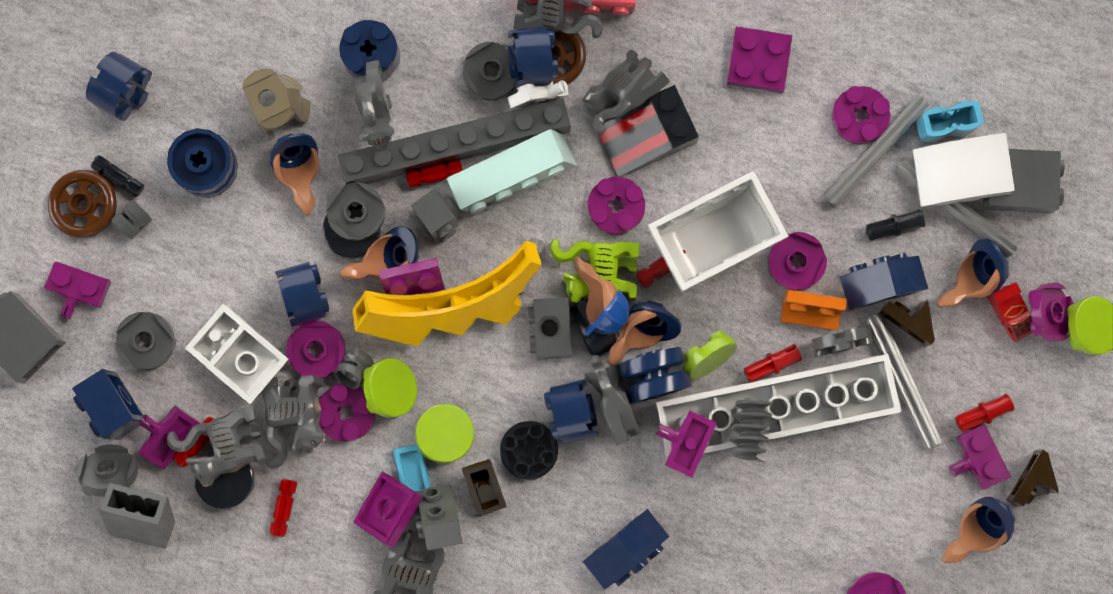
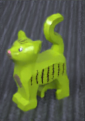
[549,239,640,304]

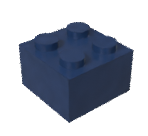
[72,369,146,440]

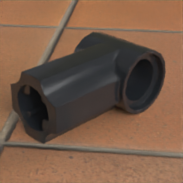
[570,299,617,357]

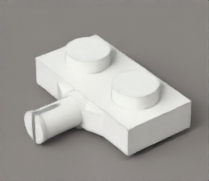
[507,80,569,108]

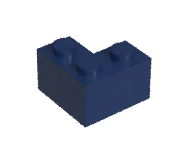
[839,253,928,310]
[582,509,670,589]

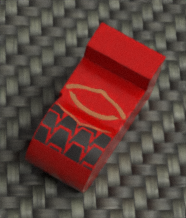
[986,282,1032,342]

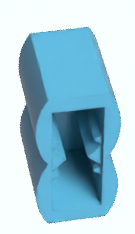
[916,101,984,143]

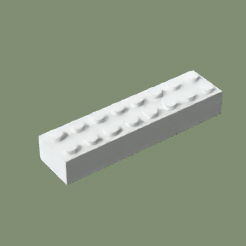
[655,354,901,460]

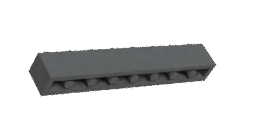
[338,98,571,185]

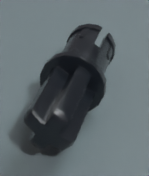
[866,209,925,241]

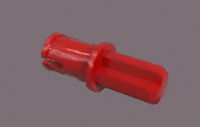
[744,344,802,382]
[955,394,1015,432]

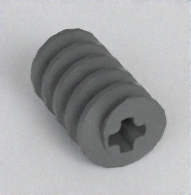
[728,398,774,463]

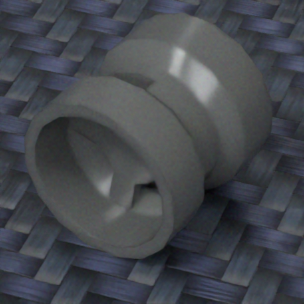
[111,199,153,240]
[334,348,374,389]

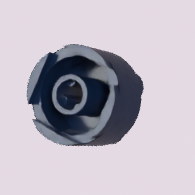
[339,20,400,82]
[508,27,558,88]
[86,52,152,121]
[275,261,330,327]
[544,379,599,444]

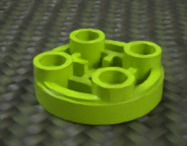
[1067,296,1113,355]
[683,330,737,380]
[363,358,417,418]
[415,404,474,463]

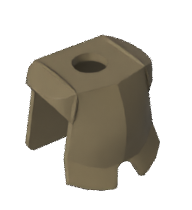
[242,69,310,139]

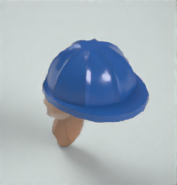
[574,257,630,336]

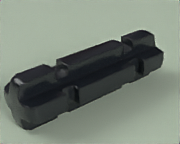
[91,155,144,197]

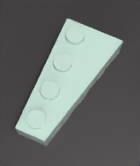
[447,129,577,214]

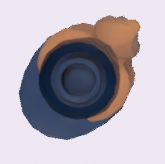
[269,133,319,216]
[340,226,420,280]
[937,239,1010,308]
[607,300,681,366]
[942,497,1015,563]

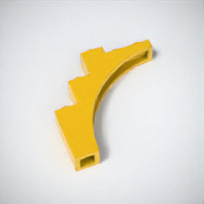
[352,241,541,347]

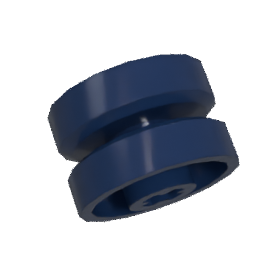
[167,128,238,198]
[618,347,692,404]

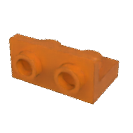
[780,290,847,331]

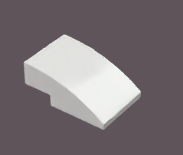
[912,133,1015,207]
[185,304,289,404]

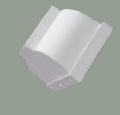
[647,171,789,292]

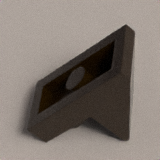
[879,299,935,347]
[1007,449,1059,507]
[461,459,507,516]

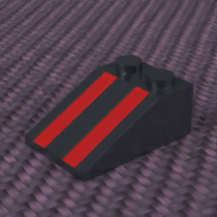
[598,85,699,177]

